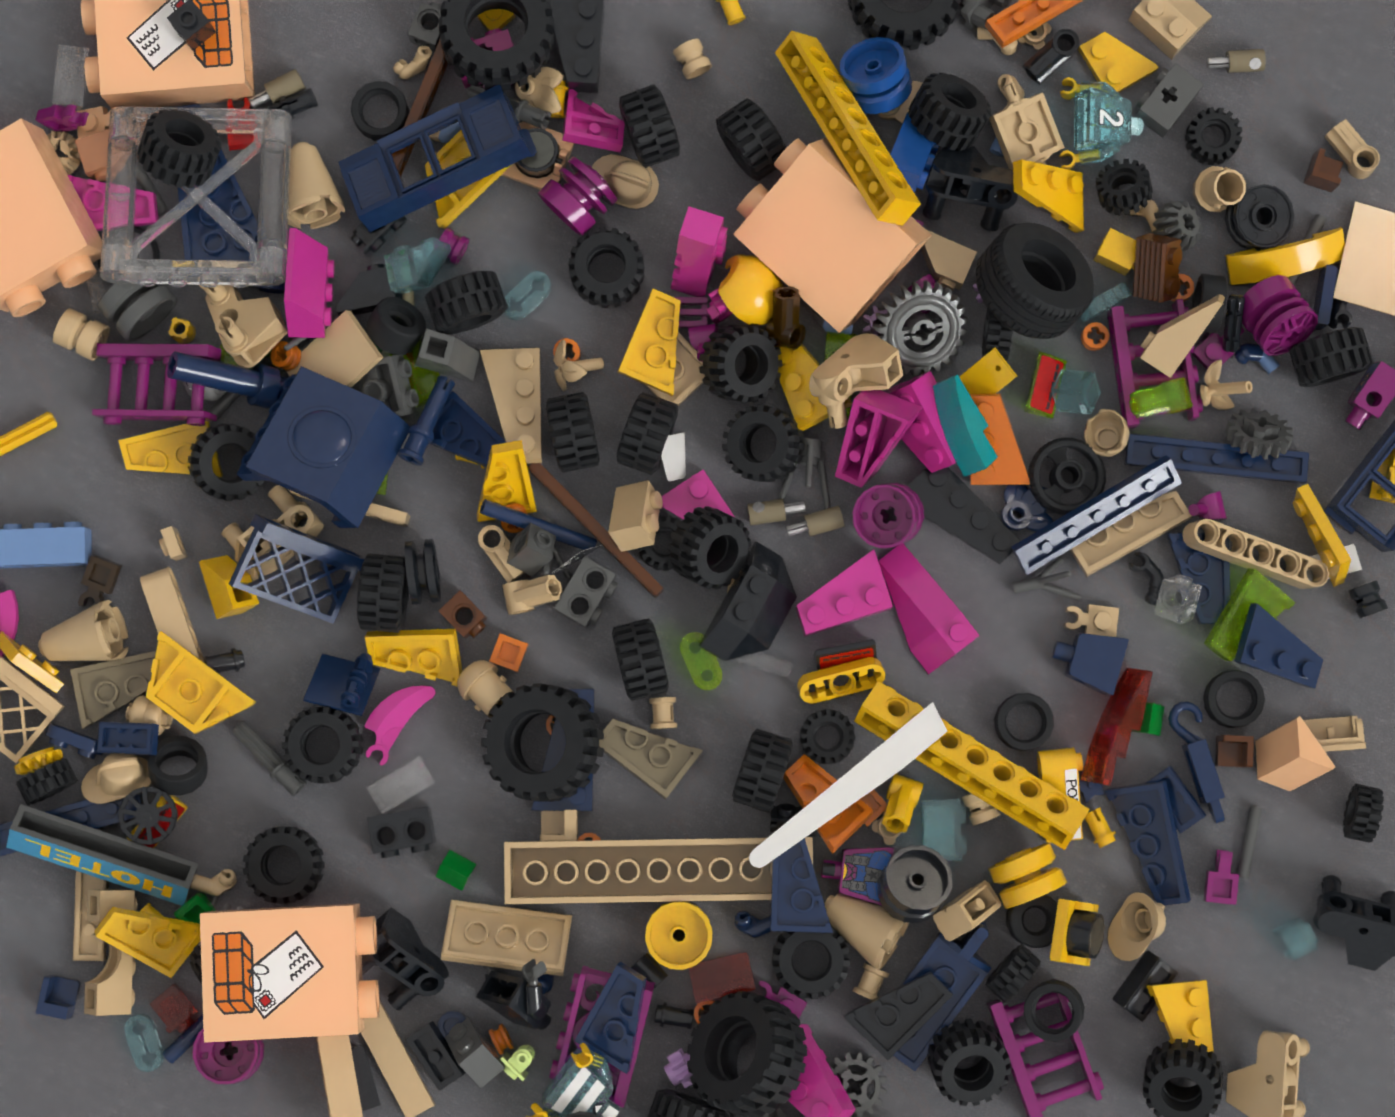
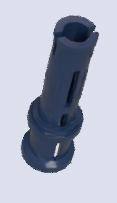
[397,376,455,466]

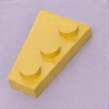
[774,344,853,431]
[118,421,223,477]
[477,440,537,522]
[365,629,463,687]
[1147,980,1214,1052]

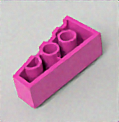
[671,206,728,297]

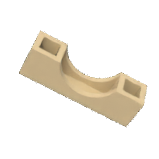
[84,889,138,1016]

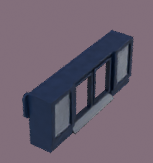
[338,85,537,232]

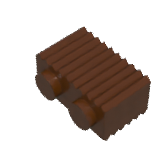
[1133,233,1183,303]

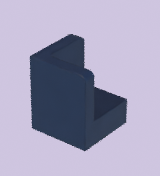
[36,975,80,1020]

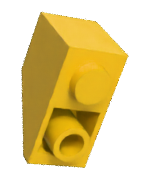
[199,555,259,619]

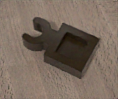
[78,555,122,606]

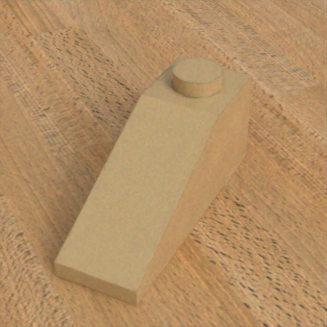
[1140,294,1225,378]

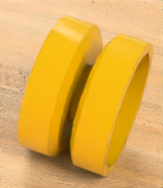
[988,843,1067,909]
[645,901,713,970]

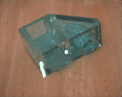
[384,238,451,294]

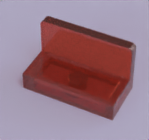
[688,952,756,1003]

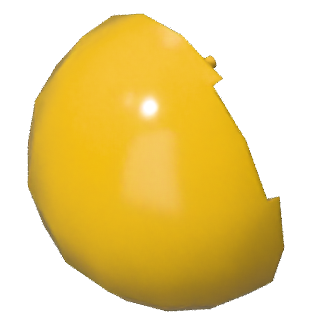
[718,254,783,325]

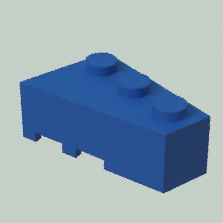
[890,112,939,193]

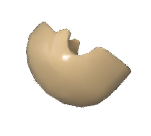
[1084,409,1130,457]

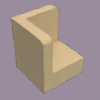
[540,810,578,841]

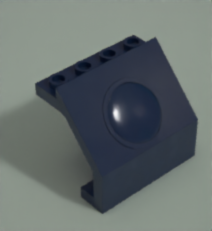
[236,366,410,528]

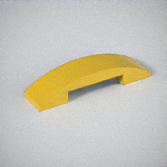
[1225,227,1345,285]

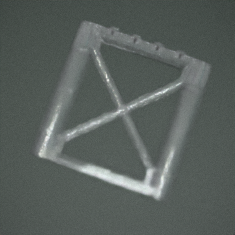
[100,106,292,288]

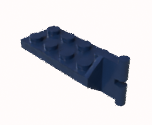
[893,921,992,1071]

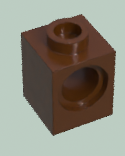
[438,590,487,639]

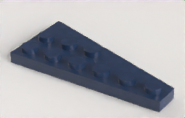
[170,104,279,278]

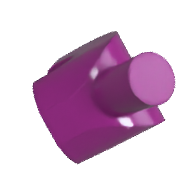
[688,323,718,362]
[1189,491,1227,521]

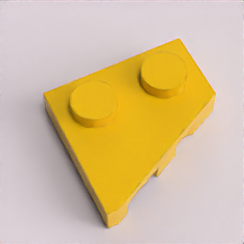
[1078,32,1159,99]

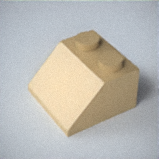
[1128,0,1212,60]

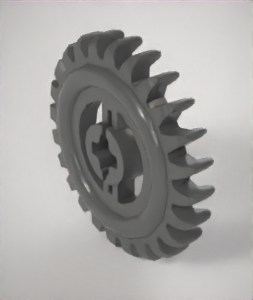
[872,280,968,377]

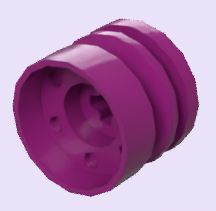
[537,156,618,237]
[1242,275,1318,356]
[853,483,924,548]
[193,1029,265,1084]

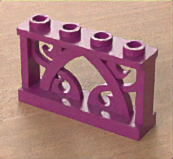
[549,965,655,1108]

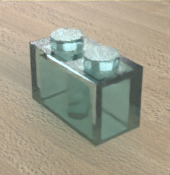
[921,799,967,861]

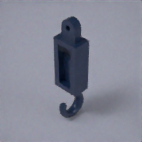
[1168,701,1225,824]

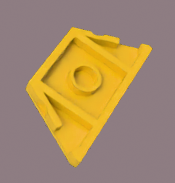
[425,130,511,229]
[146,631,256,734]

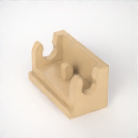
[1303,716,1366,752]

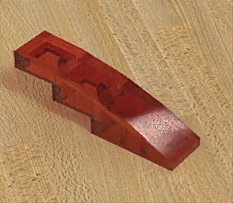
[1081,668,1153,786]

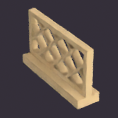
[0,655,65,763]

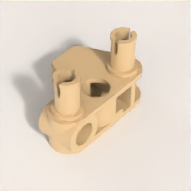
[198,271,288,368]
[809,333,904,429]
[221,485,324,581]
[1226,1030,1310,1117]

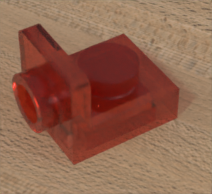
[150,983,198,1034]

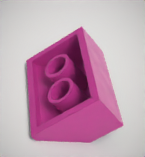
[284,228,335,338]

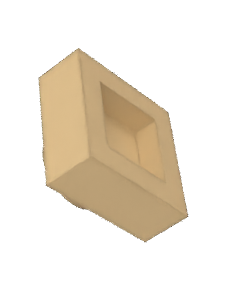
[159,526,188,561]

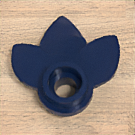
[1001,485,1053,532]

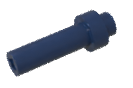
[167,351,288,409]

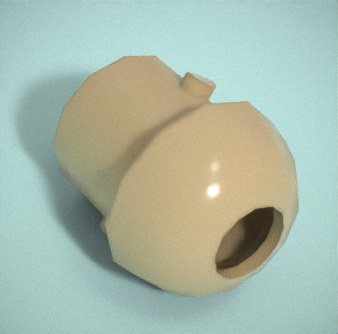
[1193,166,1246,212]
[457,660,515,718]

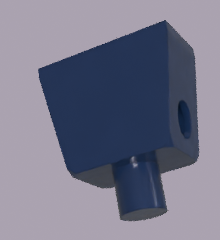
[1052,633,1129,696]

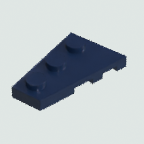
[429,391,507,467]
[1167,533,1231,624]
[1234,603,1323,689]
[770,838,833,933]
[574,961,647,1074]

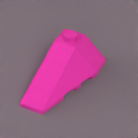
[878,544,980,675]

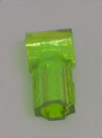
[1129,377,1193,418]

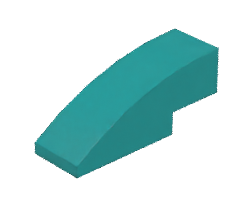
[933,374,998,477]

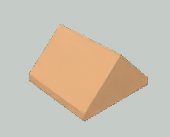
[1255,716,1335,791]

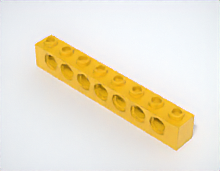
[775,31,921,226]
[854,681,1090,850]

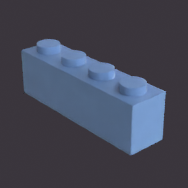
[0,522,92,569]

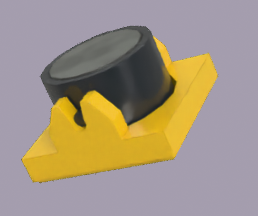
[1049,899,1105,966]

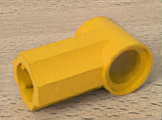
[882,773,924,834]

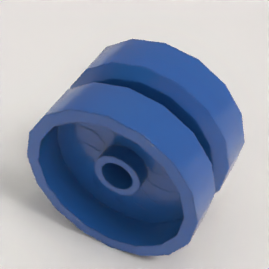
[840,37,912,114]

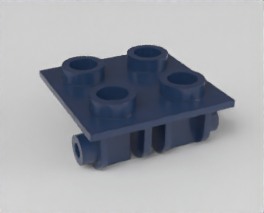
[303,653,380,716]

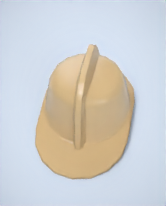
[592,154,659,209]
[81,753,151,804]
[1107,892,1166,961]

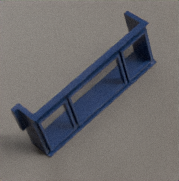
[1323,419,1395,552]

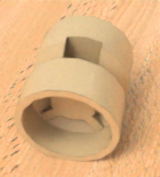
[53,308,110,361]

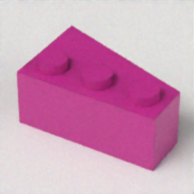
[788,1024,856,1117]

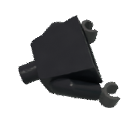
[476,959,552,1030]

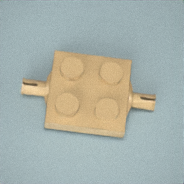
[989,82,1065,171]

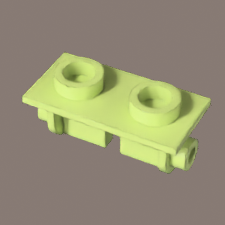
[500,1044,535,1081]

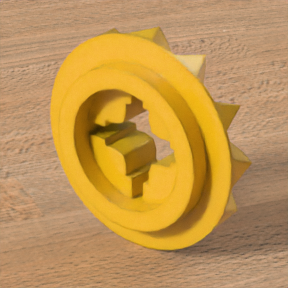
[14,747,64,775]

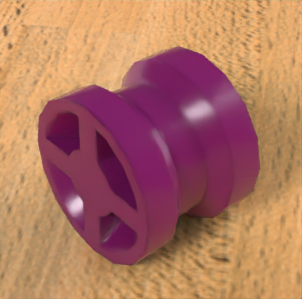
[434,228,470,265]

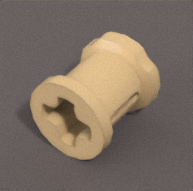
[649,697,677,729]
[853,963,889,1000]

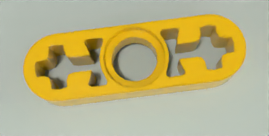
[797,657,885,704]

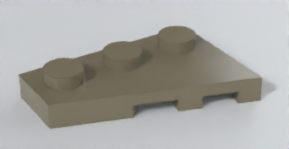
[70,651,156,729]
[599,719,703,800]

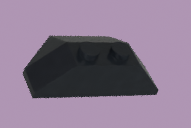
[699,542,797,661]

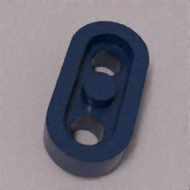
[45,723,103,759]

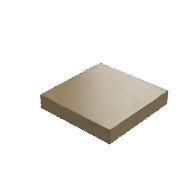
[646,332,705,406]

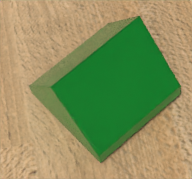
[1130,701,1165,736]
[435,850,477,891]
[174,893,216,924]

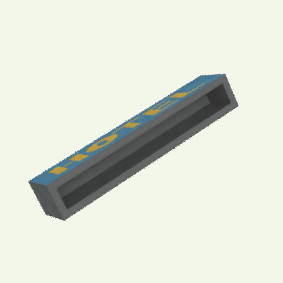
[6,804,199,906]

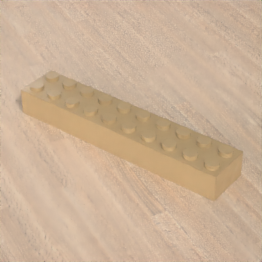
[504,837,813,904]

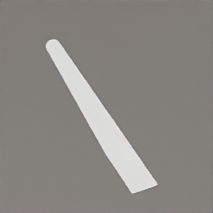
[749,702,948,868]

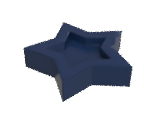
[1079,769,1106,804]

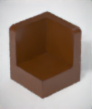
[1303,148,1343,193]
[1215,735,1254,768]

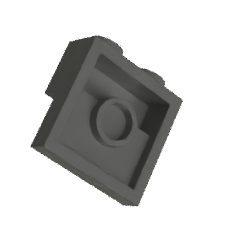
[351,355,419,417]

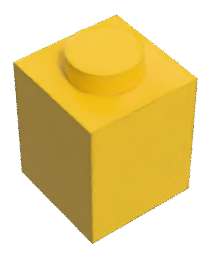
[1093,228,1136,276]

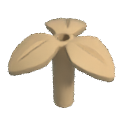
[553,340,604,392]
[1200,360,1253,410]

